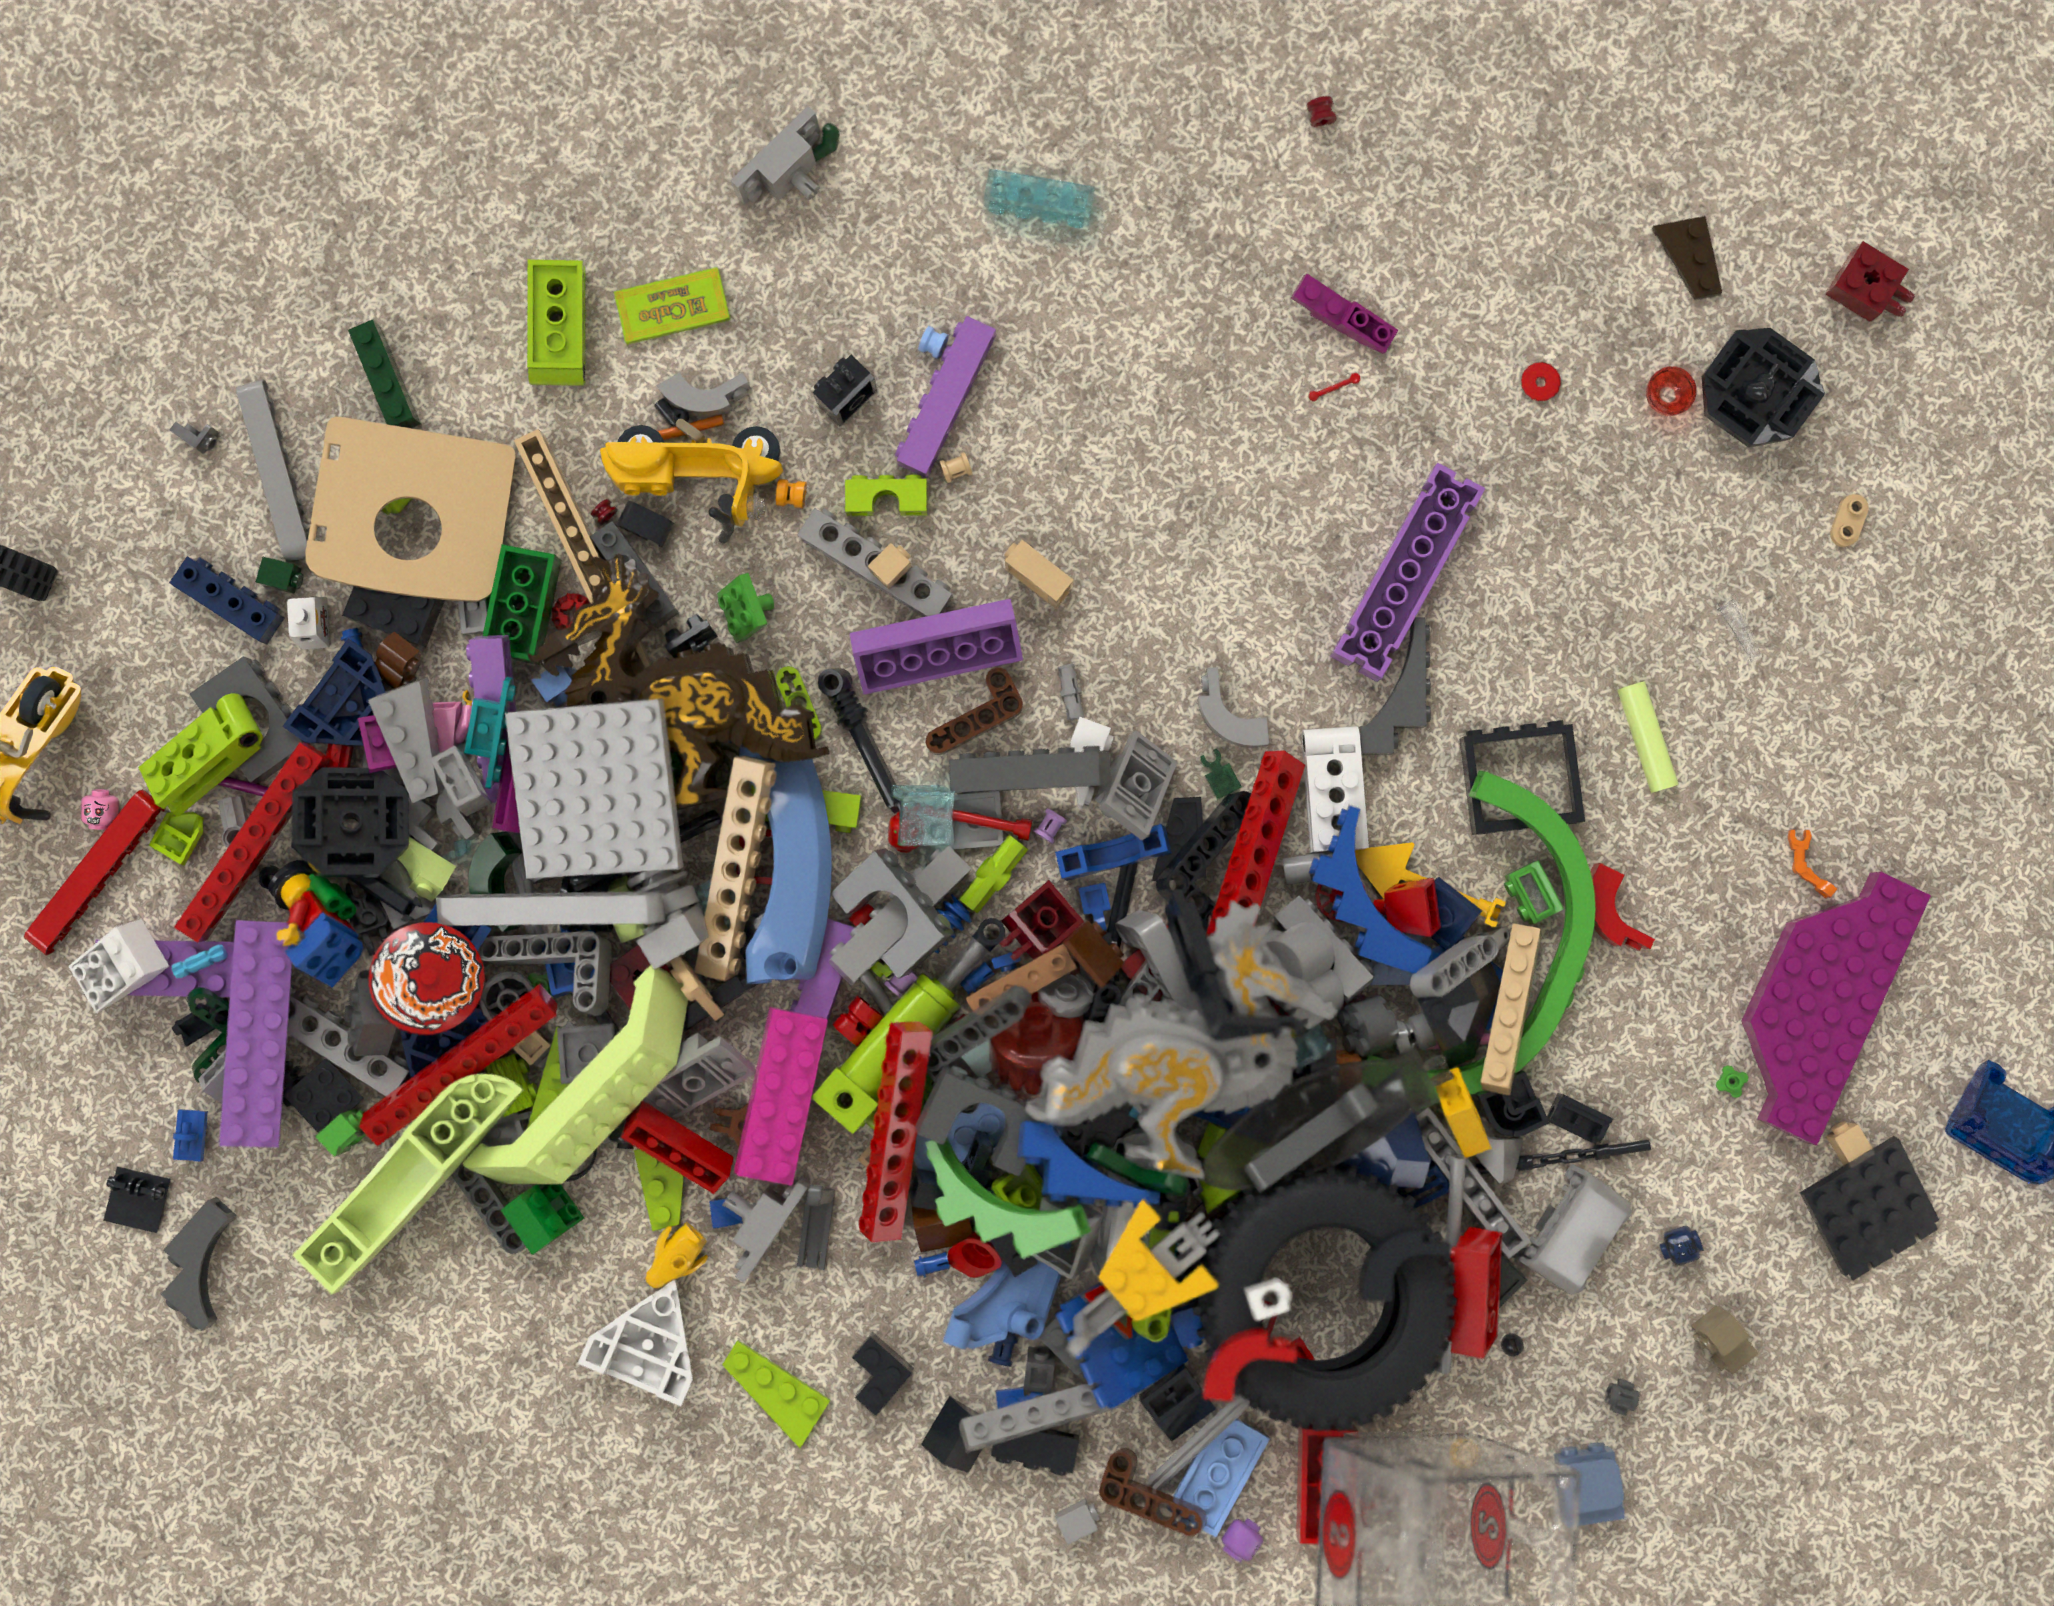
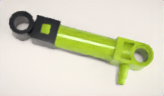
[1125,1170,1190,1342]

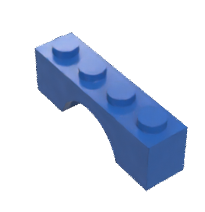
[1055,824,1172,881]

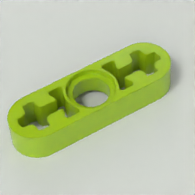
[776,666,822,740]

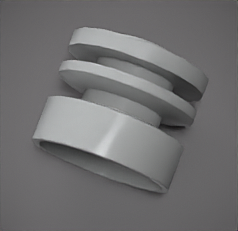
[627,864,700,925]

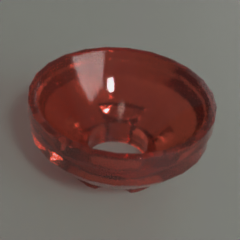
[1646,366,1697,416]

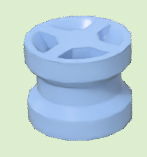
[918,326,949,359]

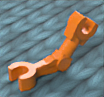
[1788,830,1837,899]

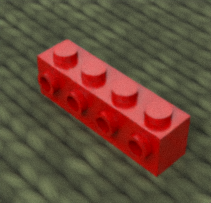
[621,1100,734,1194]

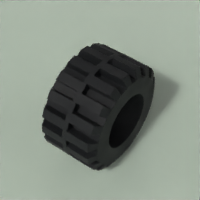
[0,545,58,601]

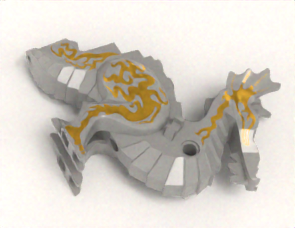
[1025,901,1337,1179]

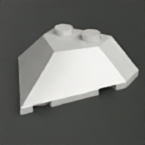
[578,1280,693,1406]

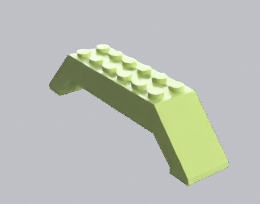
[462,965,688,1184]

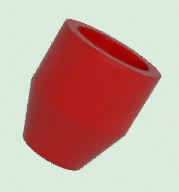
[848,904,874,926]

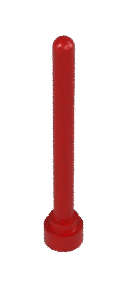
[902,800,1033,841]

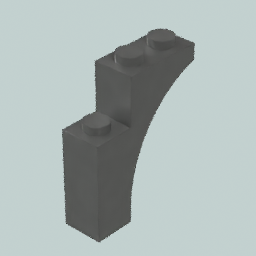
[161,1197,237,1331]

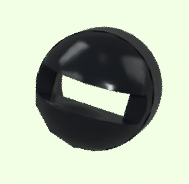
[259,865,280,889]
[1501,1333,1524,1357]

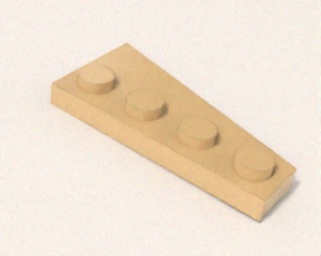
[647,924,724,1021]

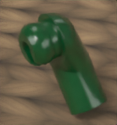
[812,123,840,162]

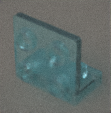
[891,785,954,846]

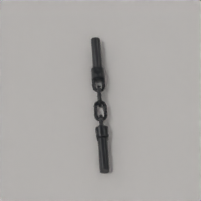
[1475,1140,1651,1175]

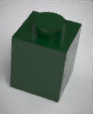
[255,556,303,594]

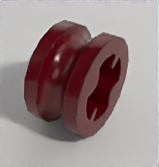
[591,499,618,525]

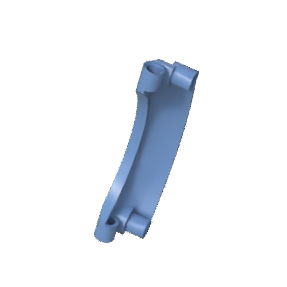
[739,748,832,984]

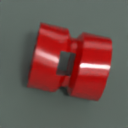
[832,995,883,1047]

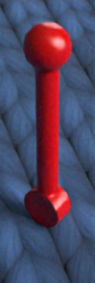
[1308,373,1361,401]

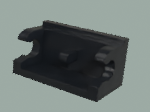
[1547,1093,1613,1144]

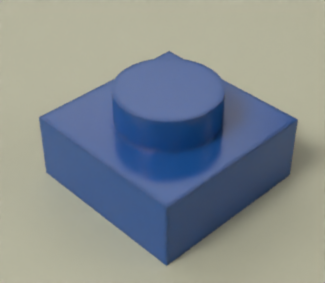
[991,952,1021,973]

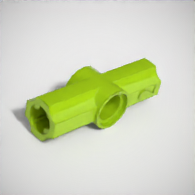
[959,834,1029,914]

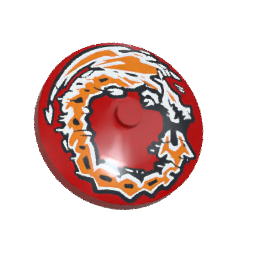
[368,922,484,1035]

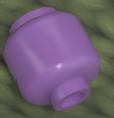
[1222,1518,1263,1563]

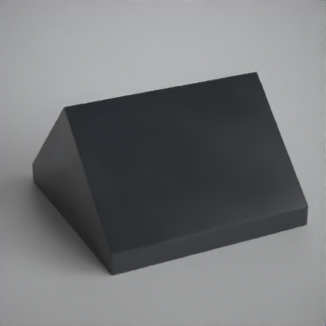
[921,1396,983,1473]

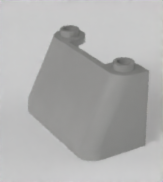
[1512,1164,1632,1295]

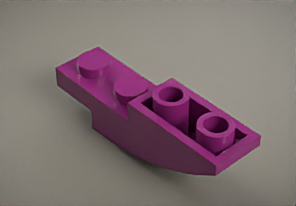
[1291,274,1398,354]

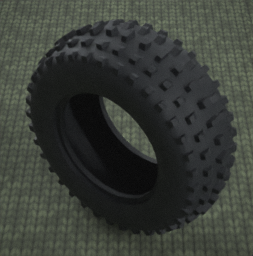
[1192,1161,1457,1431]

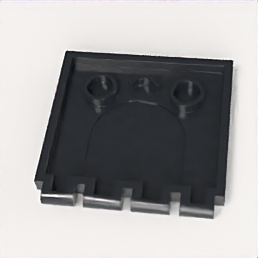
[1799,1136,1939,1281]

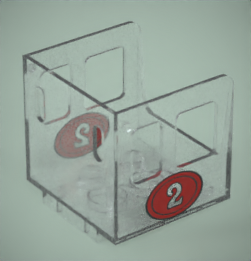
[1315,1430,1581,1606]

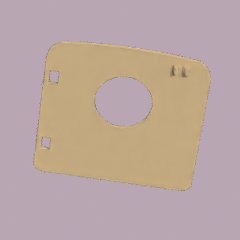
[305,417,516,602]

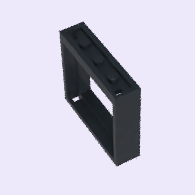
[1459,720,1585,835]

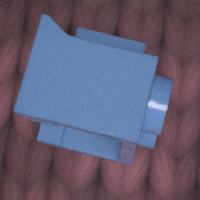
[532,665,577,707]

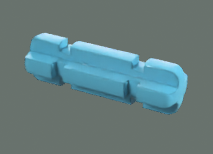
[171,945,228,978]

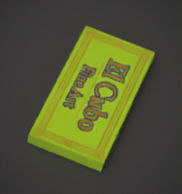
[614,267,731,345]

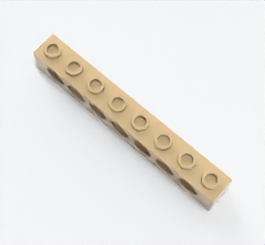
[694,756,776,981]

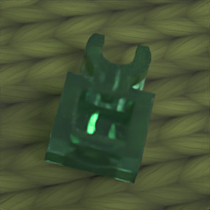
[1200,749,1242,800]

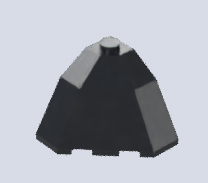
[1417,961,1501,1069]

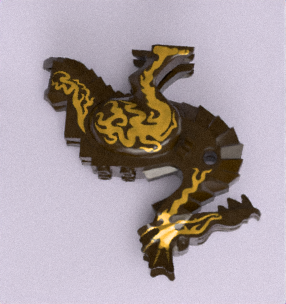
[528,553,830,810]

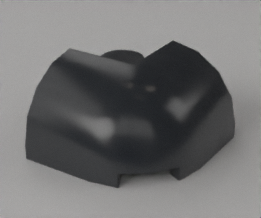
[1476,1070,1550,1137]

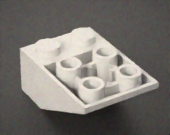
[1070,717,1114,809]
[68,919,169,1013]

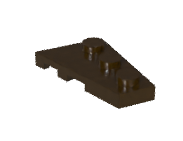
[1651,216,1723,300]

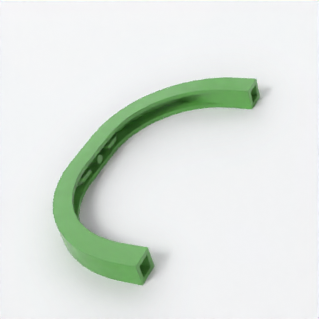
[1361,770,1595,1099]

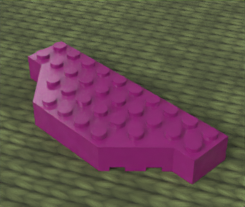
[1741,872,1931,1146]

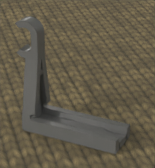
[797,1184,835,1270]

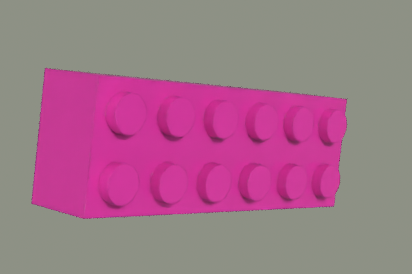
[734,1007,828,1186]

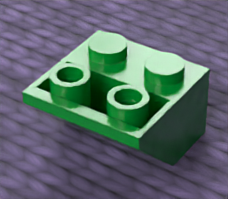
[500,1184,585,1255]

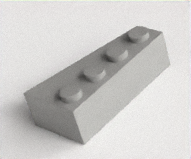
[368,676,445,803]

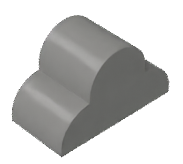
[1264,922,1344,1030]

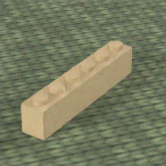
[1481,924,1541,1095]

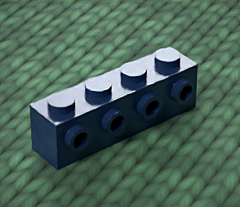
[169,556,285,645]

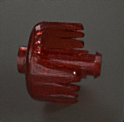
[989,991,1083,1095]

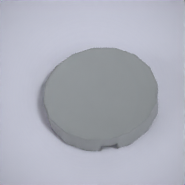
[1038,972,1094,1018]

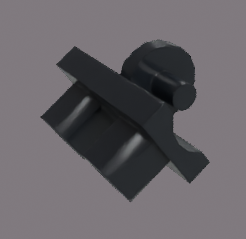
[664,614,718,659]

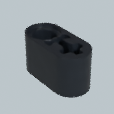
[616,500,674,548]

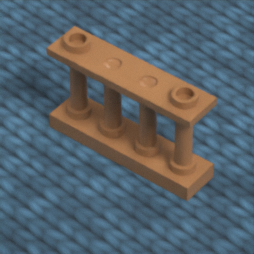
[966,944,1077,1011]

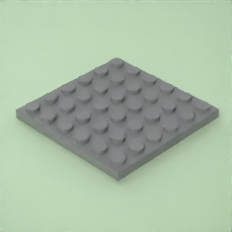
[505,699,683,879]

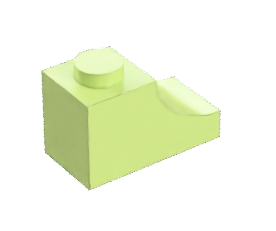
[398,837,456,902]

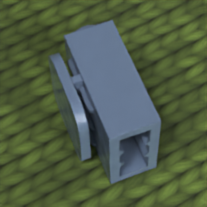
[1553,1442,1625,1527]

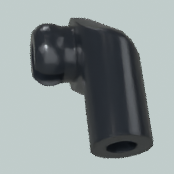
[654,398,689,426]

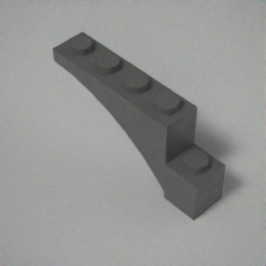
[1359,617,1431,755]

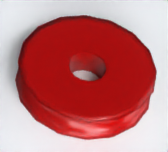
[1521,362,1561,401]

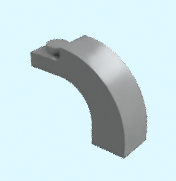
[1197,667,1269,748]

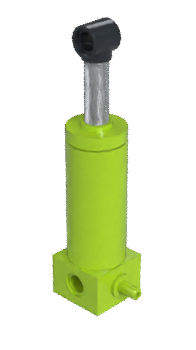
[811,918,1005,1134]

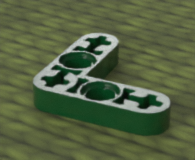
[187,987,230,1083]
[1087,1144,1189,1196]

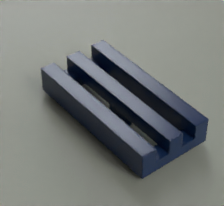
[1396,1165,1449,1209]

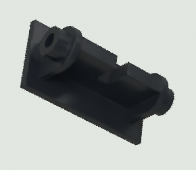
[172,997,229,1047]

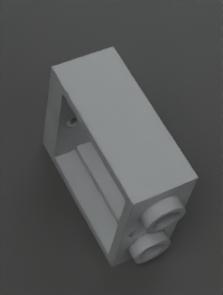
[430,746,492,816]
[1032,1195,1104,1280]

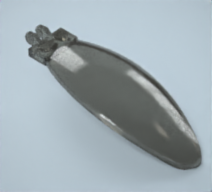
[1201,1048,1454,1190]

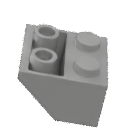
[637,902,708,969]

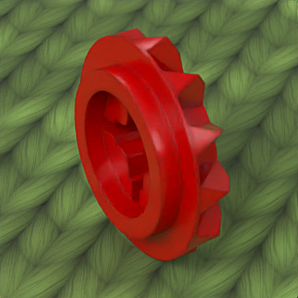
[551,593,590,630]

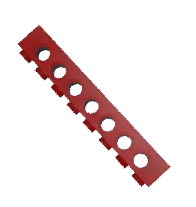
[174,742,331,943]
[1206,750,1305,955]
[359,984,558,1146]
[859,1021,933,1243]

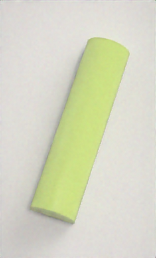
[1617,681,1679,793]

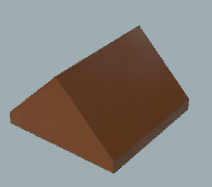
[911,1202,973,1253]

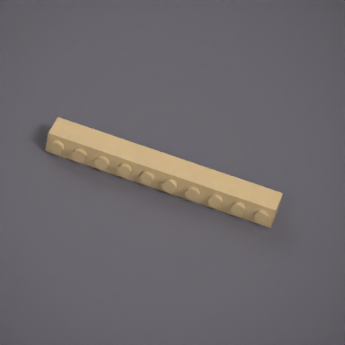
[514,429,652,675]

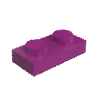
[358,715,397,773]

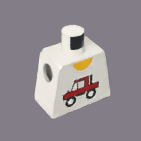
[287,597,330,650]

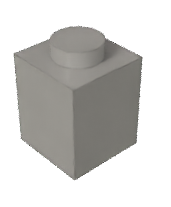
[1055,1499,1100,1545]

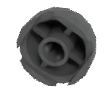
[480,971,534,1021]

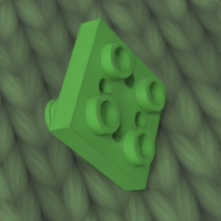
[717,573,774,643]

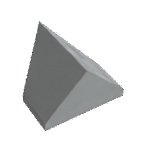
[1475,1137,1523,1184]

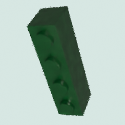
[348,319,421,428]

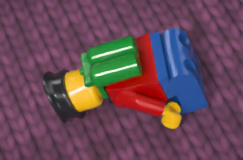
[268,860,363,988]

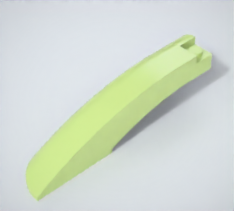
[292,1074,524,1294]

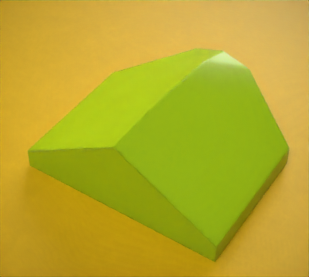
[149,811,204,866]

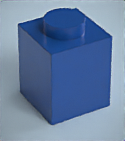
[1171,1304,1205,1349]

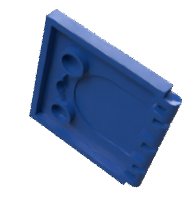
[1056,1282,1188,1409]

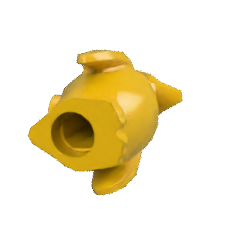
[645,1222,708,1289]

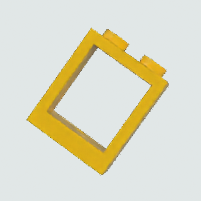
[1432,1067,1492,1158]

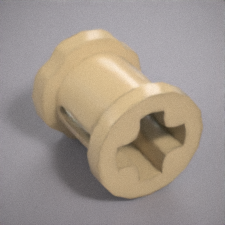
[939,452,973,483]

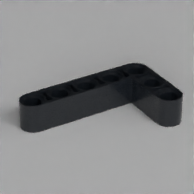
[1156,791,1251,933]

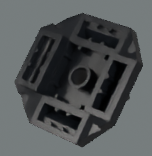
[1701,328,1825,448]
[292,768,409,878]

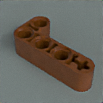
[925,667,1023,755]
[1099,1448,1207,1536]

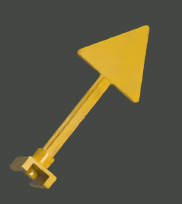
[1355,842,1506,927]

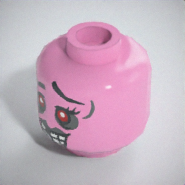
[81,789,119,830]

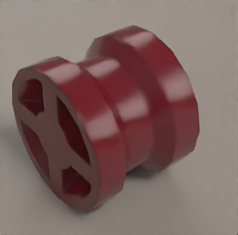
[1306,96,1337,127]

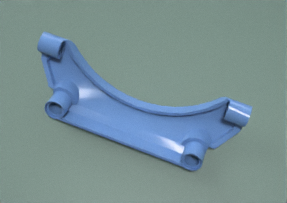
[943,1100,1098,1350]

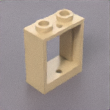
[1004,540,1074,609]

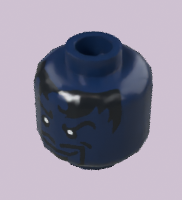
[1659,1226,1704,1266]

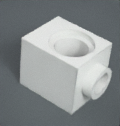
[1244,1278,1292,1320]

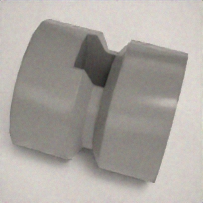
[1393,1012,1437,1059]

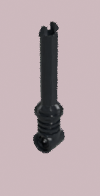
[818,668,904,814]
[291,844,423,922]

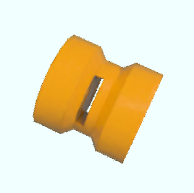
[776,479,807,509]

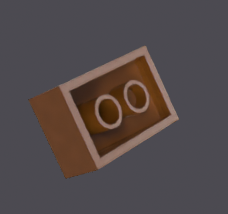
[1062,920,1124,988]

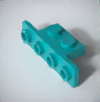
[464,677,516,789]

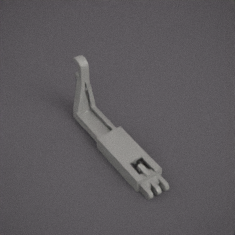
[1067,1212,1220,1357]

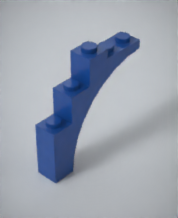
[1309,804,1432,974]

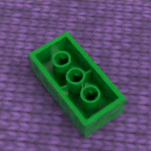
[482,544,562,665]

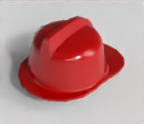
[947,1231,1002,1278]

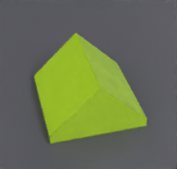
[992,1164,1044,1210]

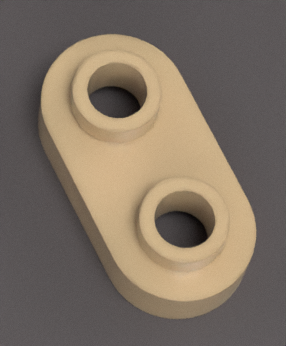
[1830,494,1869,547]

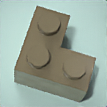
[1691,1305,1759,1374]

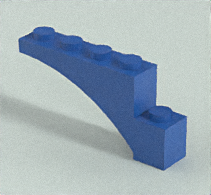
[1017,1121,1160,1209]

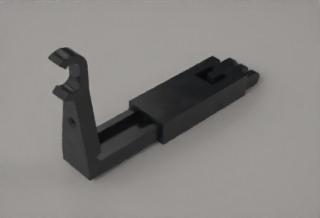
[1165,889,1304,1041]
[587,975,758,1036]

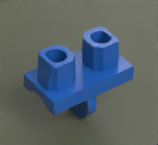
[173,1109,208,1162]

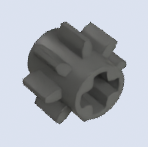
[1605,1378,1640,1416]

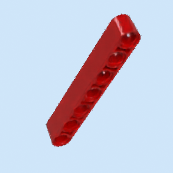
[24,790,165,956]

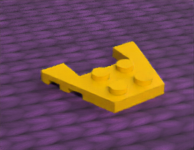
[1098,1199,1219,1321]

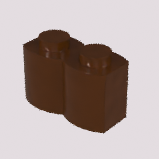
[375,632,421,689]

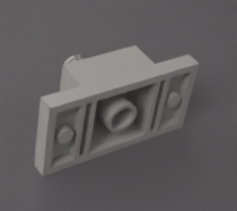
[730,106,820,205]
[1094,730,1177,840]
[643,1033,755,1120]
[722,1176,811,1283]

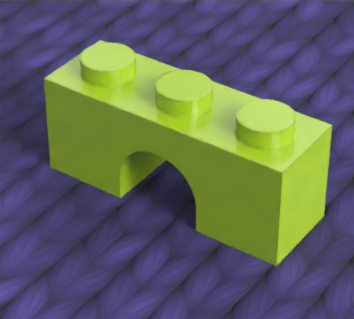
[845,475,928,516]

